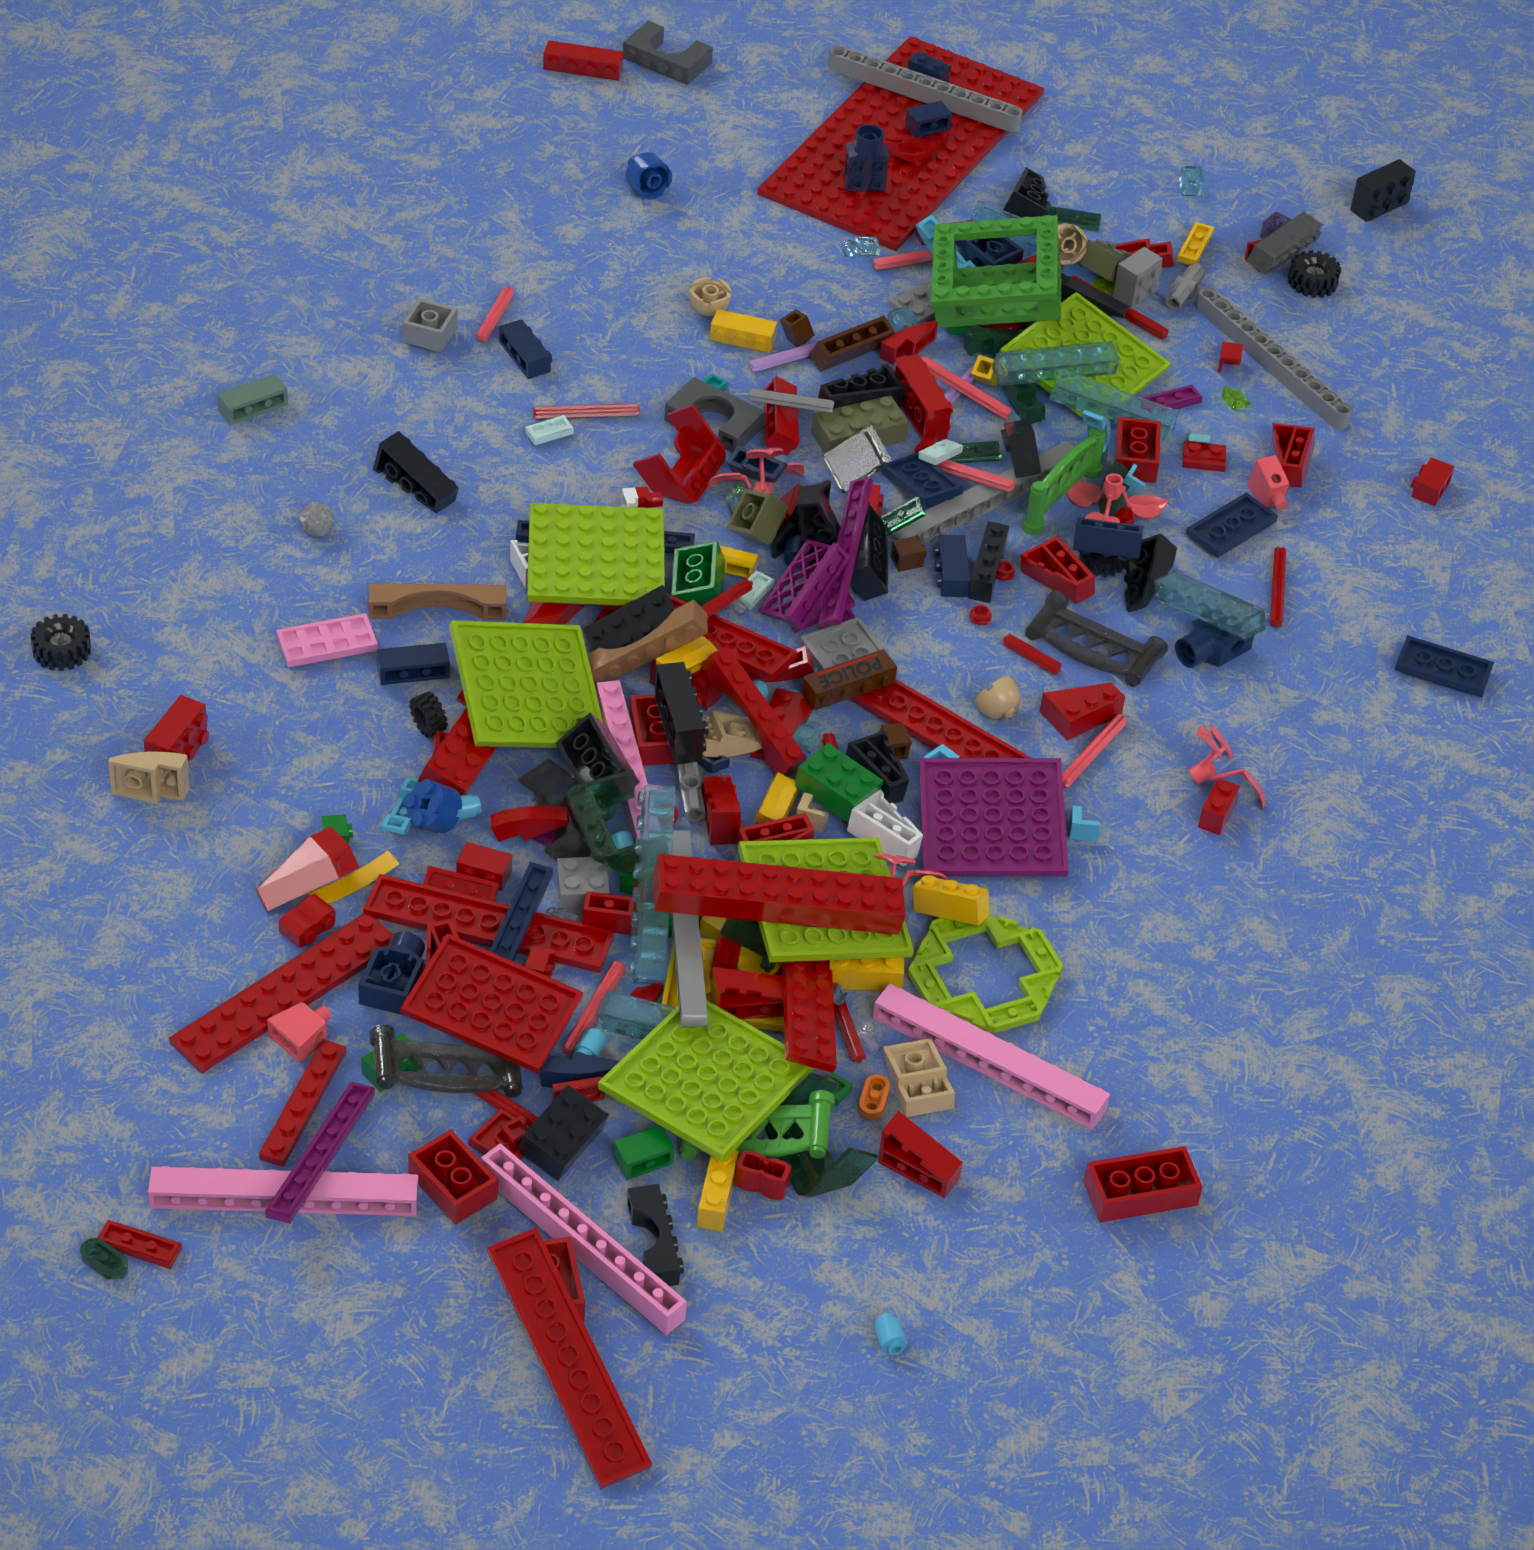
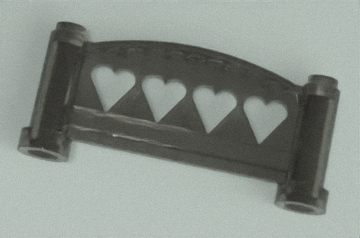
[1025,591,1168,687]
[369,1025,523,1098]

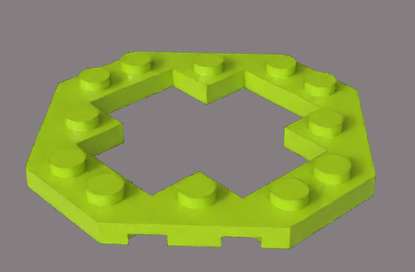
[908,915,1063,1033]

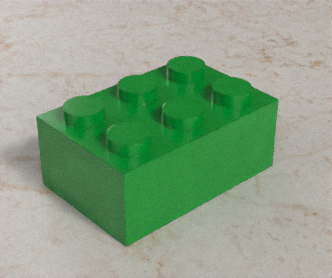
[671,541,725,606]
[795,743,883,823]

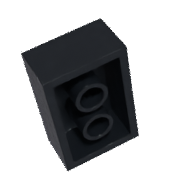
[1350,159,1416,222]
[517,1085,609,1181]

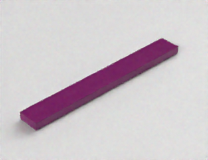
[818,476,873,628]
[265,1082,375,1224]

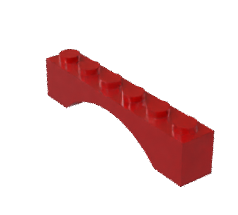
[700,646,807,777]

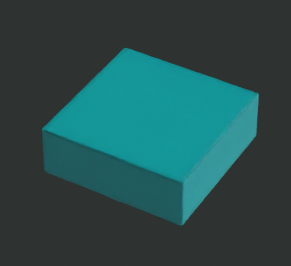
[703,373,729,391]
[1186,432,1211,443]

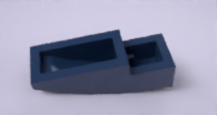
[727,446,788,482]
[541,1052,620,1088]

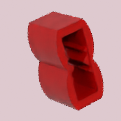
[278,894,336,948]
[734,1151,792,1200]

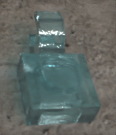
[843,237,880,257]
[792,712,821,754]

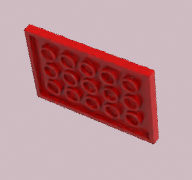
[400,933,583,1074]

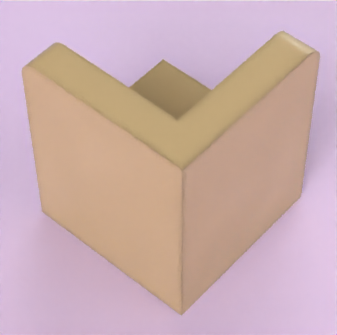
[796,792,829,832]

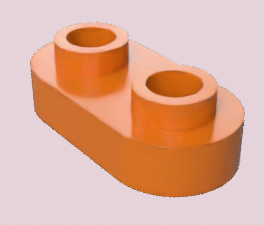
[858,1074,890,1120]

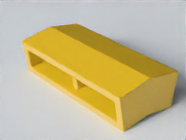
[705,542,759,578]
[656,636,718,674]
[753,772,799,823]

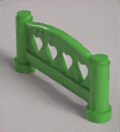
[1022,428,1106,535]
[679,1090,835,1160]

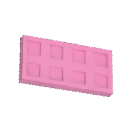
[276,613,378,668]

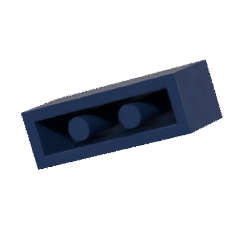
[499,319,553,379]
[1073,517,1144,560]
[933,535,970,597]
[377,642,450,685]

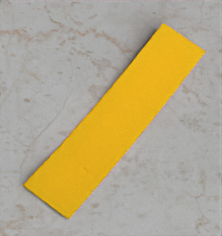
[308,850,400,904]

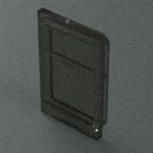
[822,424,892,493]

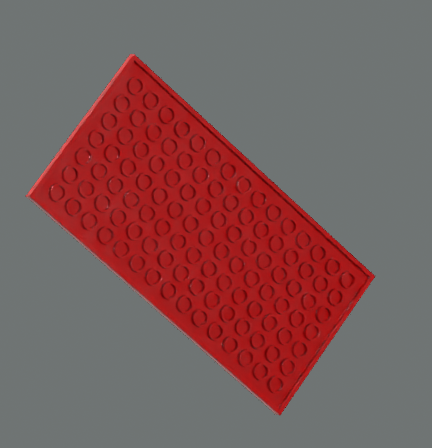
[757,36,1044,251]

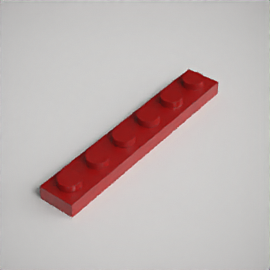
[259,1039,346,1167]

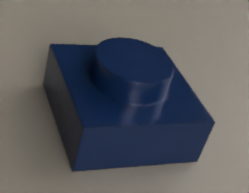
[697,755,730,773]

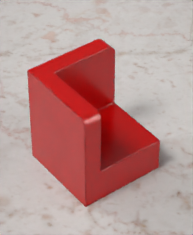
[1218,341,1243,373]

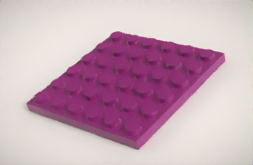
[919,758,1068,877]

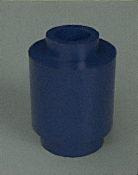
[784,535,803,567]

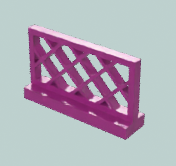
[759,539,851,630]

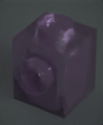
[1260,212,1292,239]

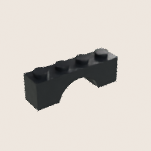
[968,521,1009,603]
[627,1184,684,1286]

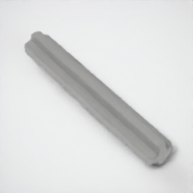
[749,388,834,413]

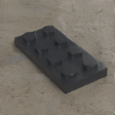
[583,585,675,651]

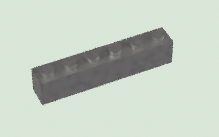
[1246,211,1323,275]

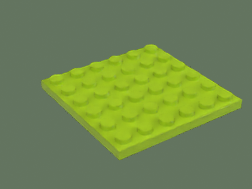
[999,292,1172,418]
[527,503,665,606]
[449,620,604,748]
[737,837,914,962]
[598,1000,815,1162]

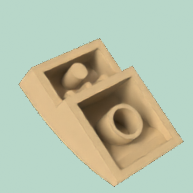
[702,711,762,757]
[108,752,190,804]
[883,1038,955,1117]

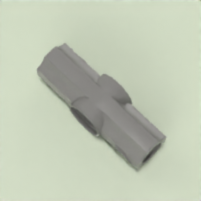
[1165,263,1206,311]
[676,762,705,822]

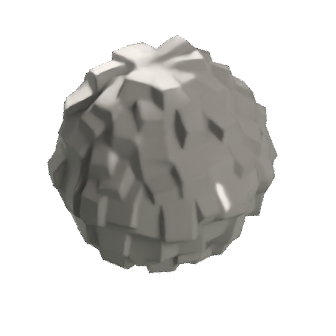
[300,502,335,538]

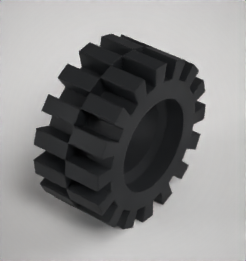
[409,691,448,737]

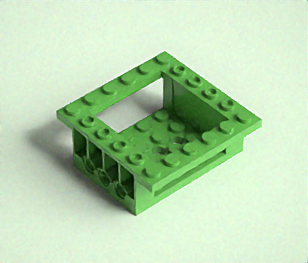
[931,215,1061,328]

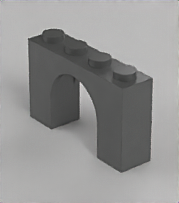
[623,21,713,85]
[664,377,765,453]

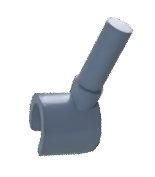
[833,985,848,1005]

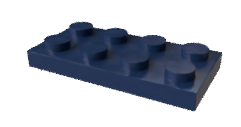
[882,452,963,506]
[1186,492,1278,558]
[1395,635,1494,697]

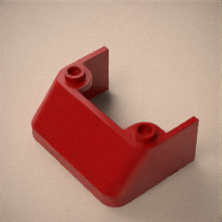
[633,404,726,504]

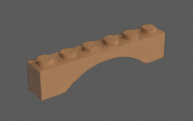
[369,583,506,620]
[587,600,707,687]

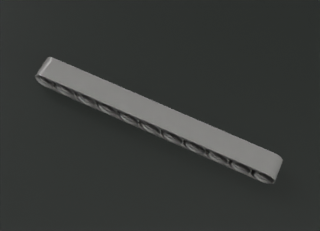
[828,46,1022,132]
[1196,287,1352,430]
[892,441,1085,544]
[665,830,707,1028]

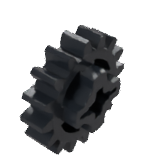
[1079,552,1127,578]

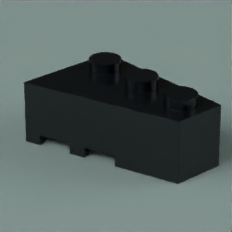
[845,730,909,804]

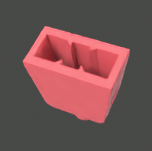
[1247,455,1289,510]
[267,1003,331,1063]

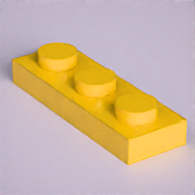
[1177,222,1215,266]

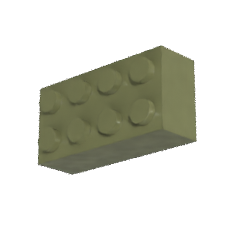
[811,395,909,460]

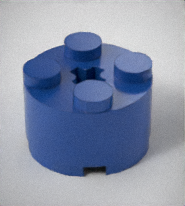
[626,152,672,200]
[404,779,462,833]

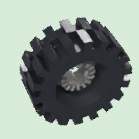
[1288,250,1341,298]
[31,614,91,671]

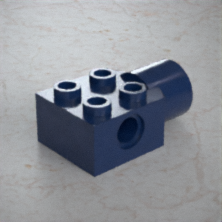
[844,124,889,191]
[955,237,1024,267]
[1175,604,1255,668]
[358,931,425,1015]

